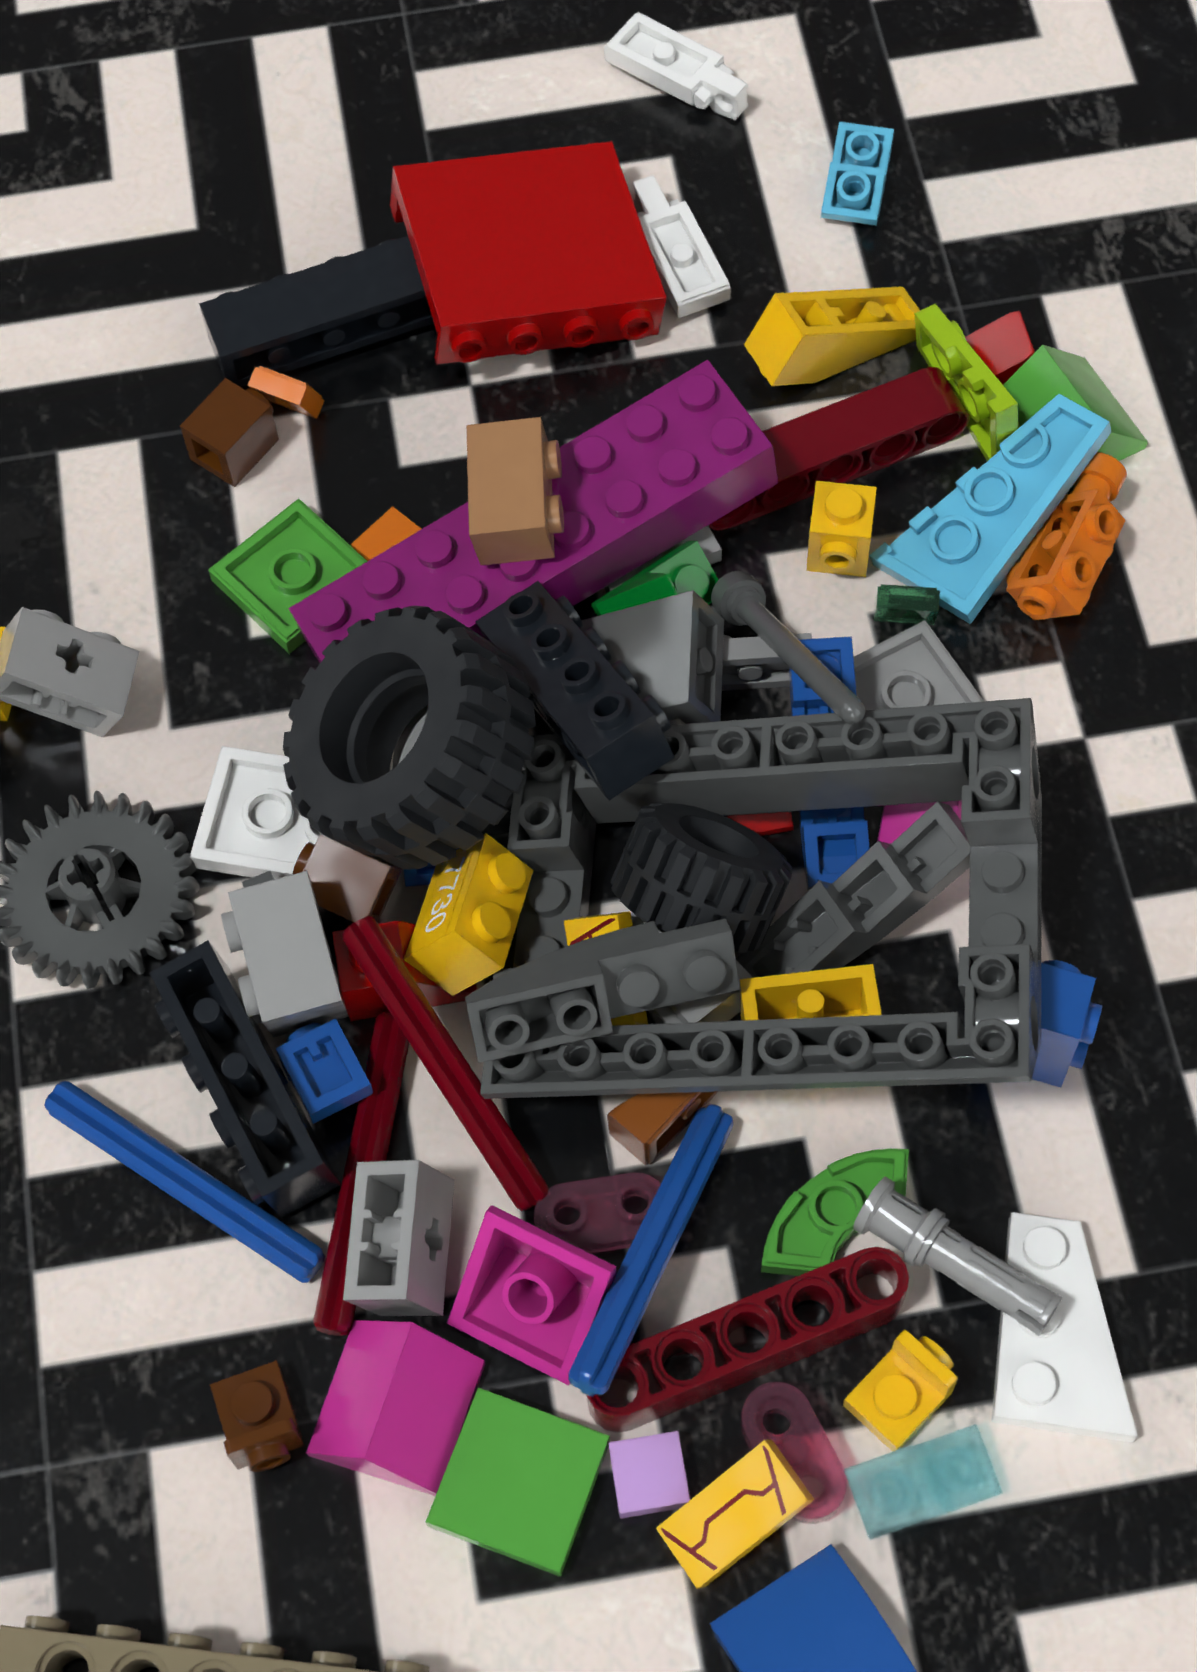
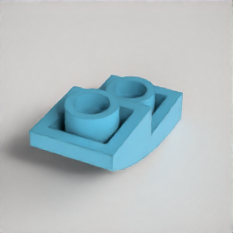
[821,122,894,225]

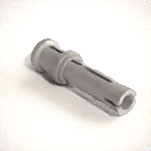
[853,1177,1062,1336]

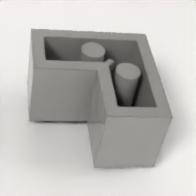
[221,871,349,1037]

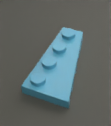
[869,394,1112,624]

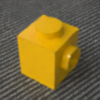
[806,481,877,577]

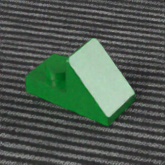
[591,540,719,616]

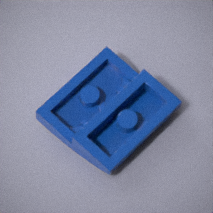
[710,1544,917,1672]

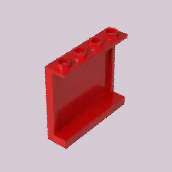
[390,141,667,364]

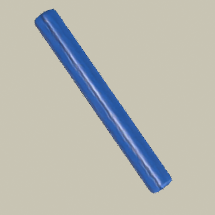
[44,1081,325,1283]
[568,1104,734,1397]

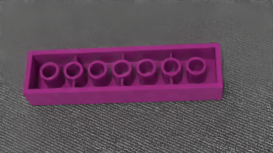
[288,360,778,663]

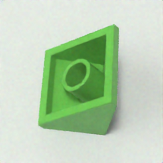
[1003,345,1148,461]

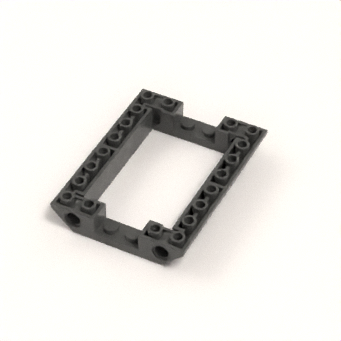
[480,698,1042,1099]

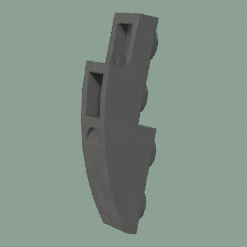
[465,919,740,1063]

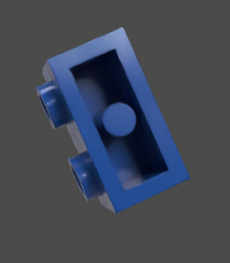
[1032,960,1102,1088]

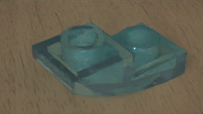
[843,1424,1003,1541]

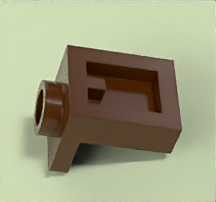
[210,1360,304,1472]

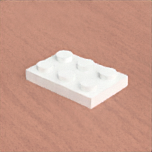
[190,746,321,879]

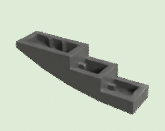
[736,801,970,978]

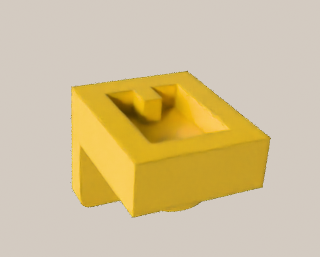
[843,1330,958,1455]

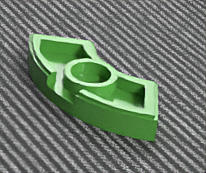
[761,1148,909,1276]

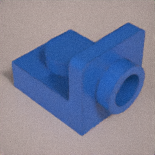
[275,1018,373,1124]

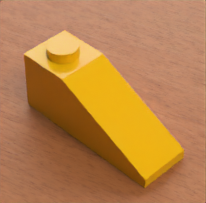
[744,287,920,386]

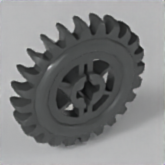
[0,791,200,989]

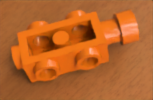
[1006,452,1127,620]

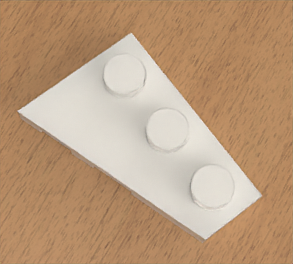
[991,1212,1137,1442]

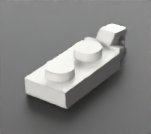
[604,12,748,120]
[633,175,731,318]

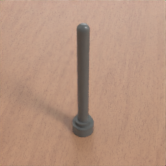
[711,571,865,724]

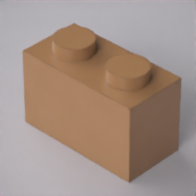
[466,417,564,565]

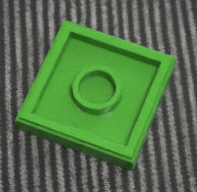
[208,498,367,654]
[426,1388,610,1577]

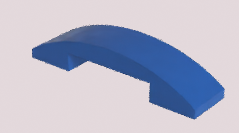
[789,636,870,890]

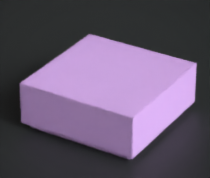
[608,1431,690,1519]

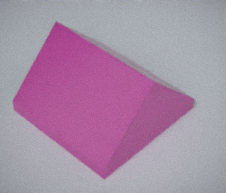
[447,1205,617,1386]
[306,1320,485,1496]

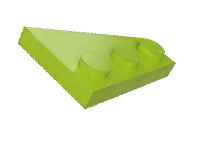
[914,304,1020,461]

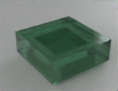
[873,584,940,625]

